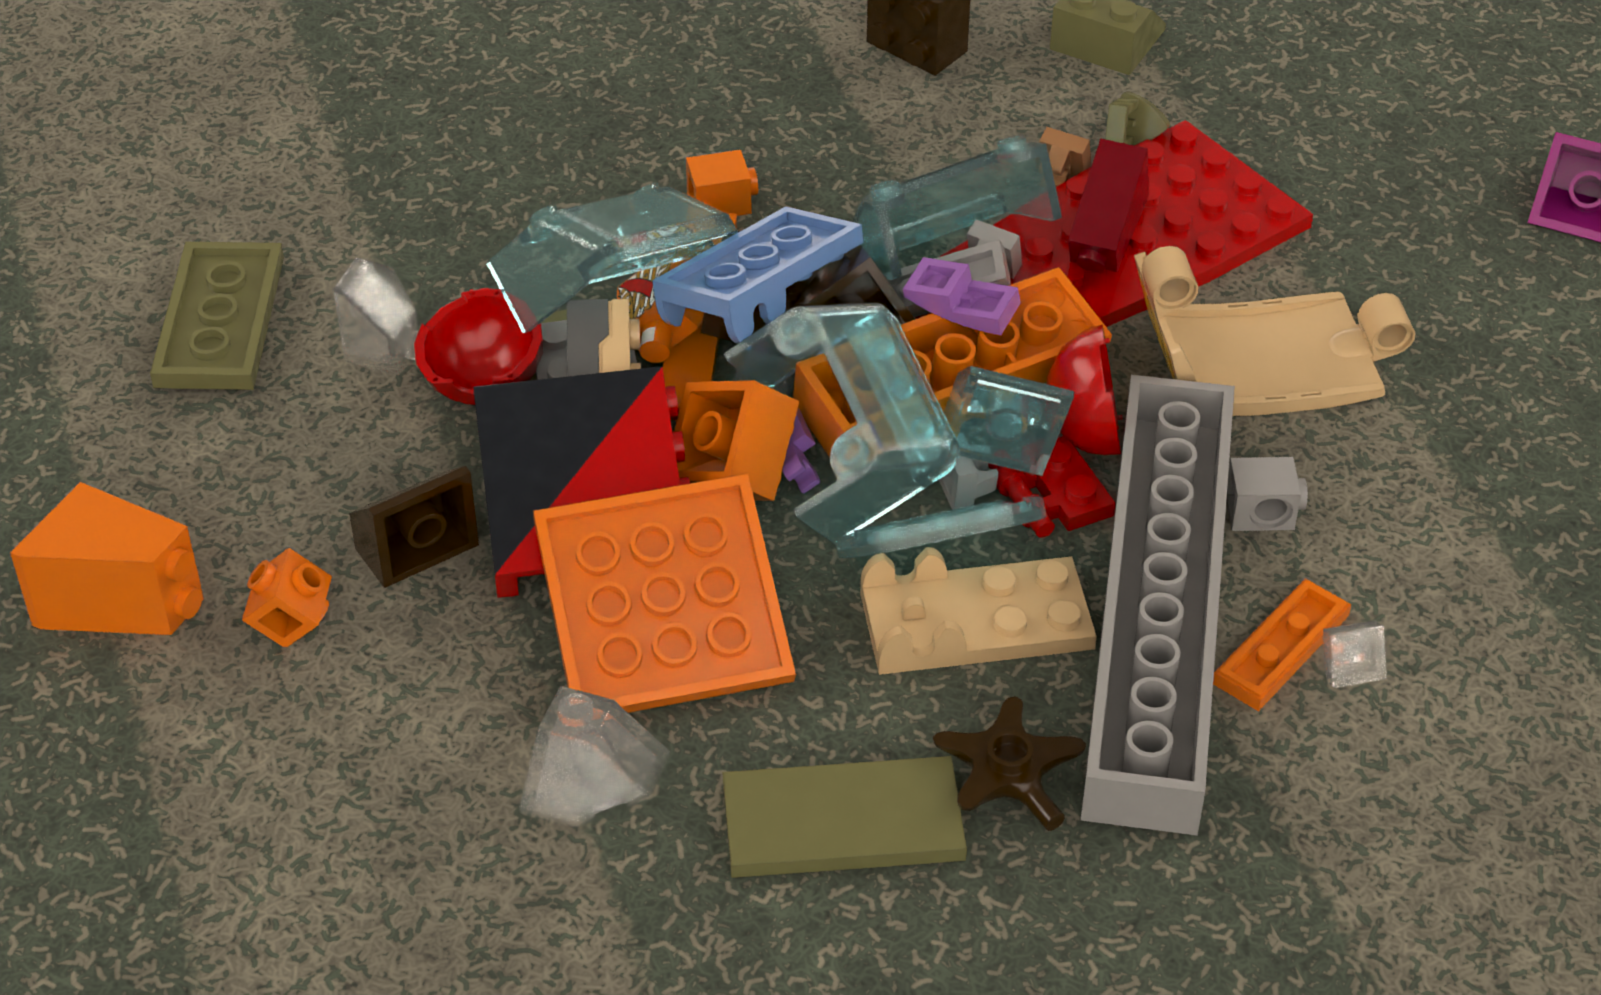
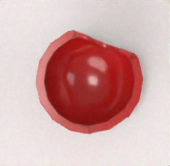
[414,288,543,405]
[1046,325,1123,456]

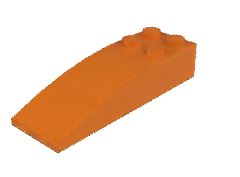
[793,267,1112,475]

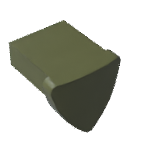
[1105,91,1170,145]

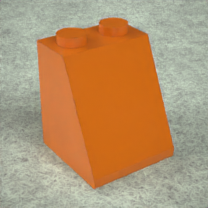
[10,482,204,635]

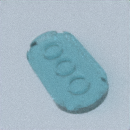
[835,495,1047,558]

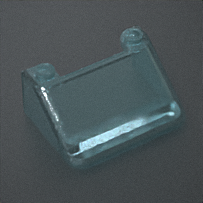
[851,135,1062,280]

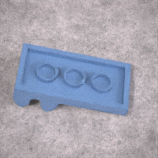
[652,206,863,346]

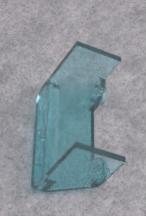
[486,183,738,333]
[724,303,960,544]

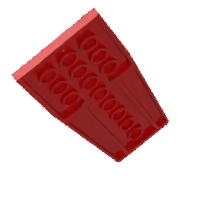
[914,120,1313,327]

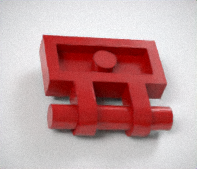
[988,436,1116,538]

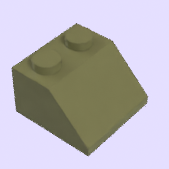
[1050,0,1166,75]

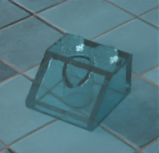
[941,366,1074,476]

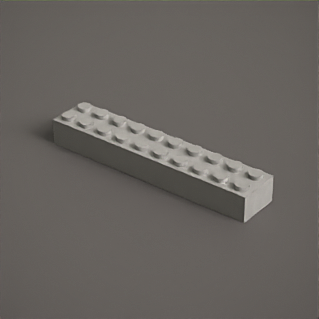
[1081,375,1235,835]

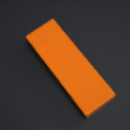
[1213,578,1351,711]

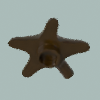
[933,696,1086,831]

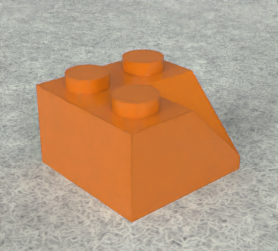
[674,380,799,501]

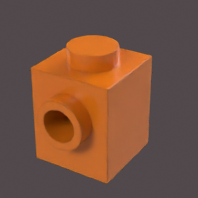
[686,150,759,216]

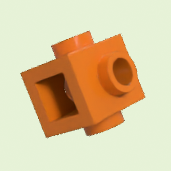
[242,548,332,647]

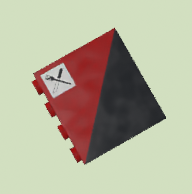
[473,366,690,598]

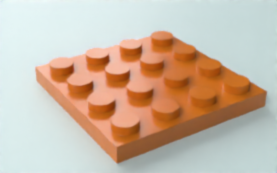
[533,474,796,723]

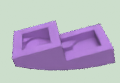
[903,257,1021,335]

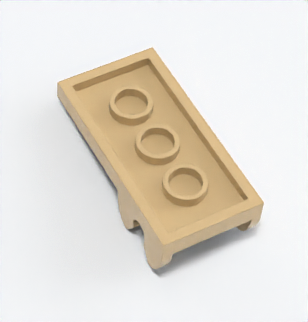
[860,547,1097,675]

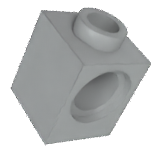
[1226,457,1308,531]

